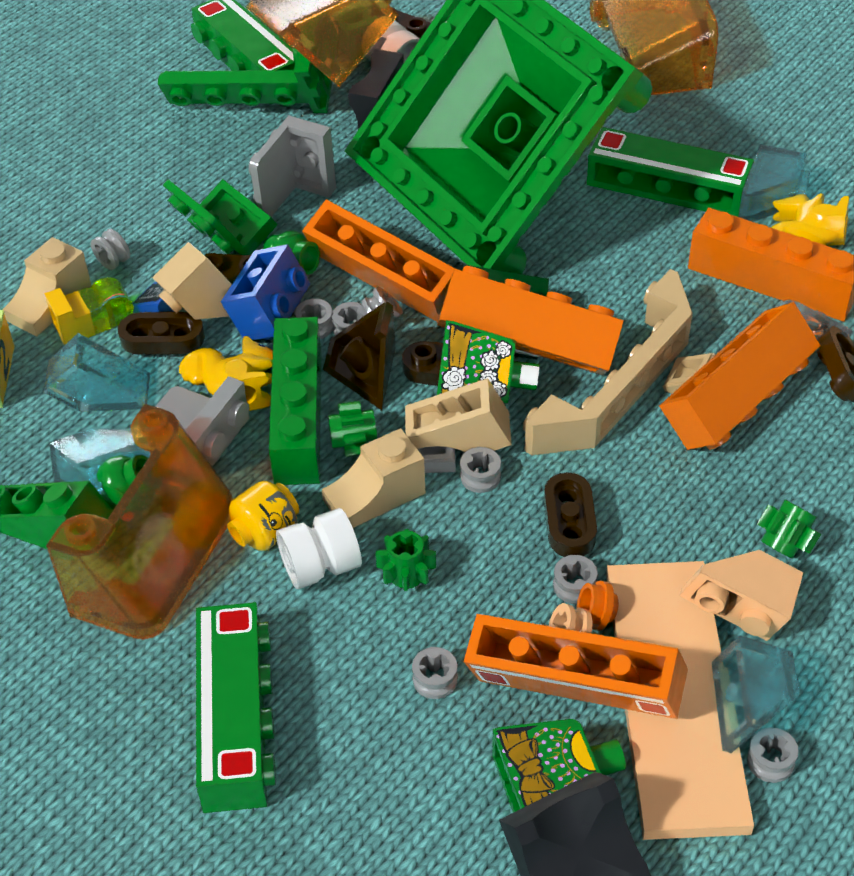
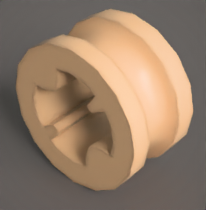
[548,603,593,633]

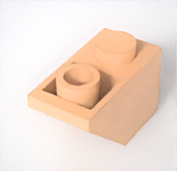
[679,550,804,641]

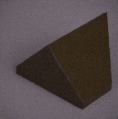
[323,301,396,411]

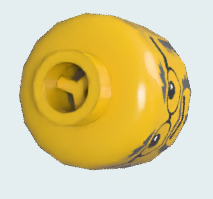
[227,481,299,551]

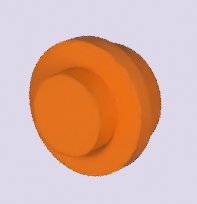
[576,580,619,631]

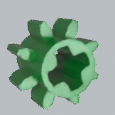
[328,401,377,457]
[757,499,821,559]
[376,529,436,591]

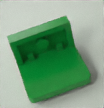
[163,179,278,255]

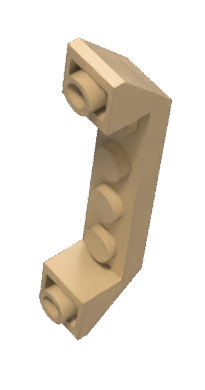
[523,269,692,455]

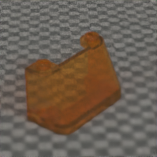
[245,0,399,87]
[590,0,718,95]
[46,404,233,639]

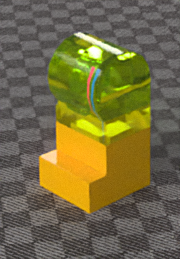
[44,277,134,346]

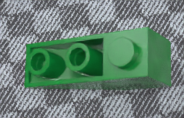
[0,481,121,555]

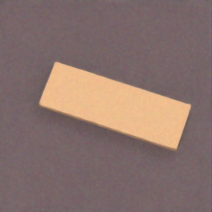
[606,561,754,840]

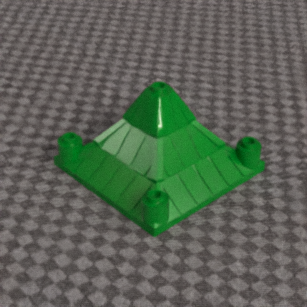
[344,0,652,274]

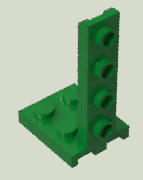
[157,0,339,113]

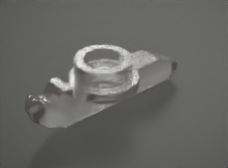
[777,300,853,339]

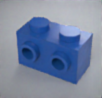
[221,244,310,340]

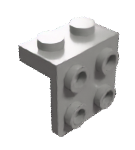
[249,115,336,217]
[128,376,249,479]

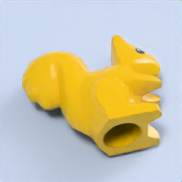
[770,193,849,246]
[179,336,273,411]

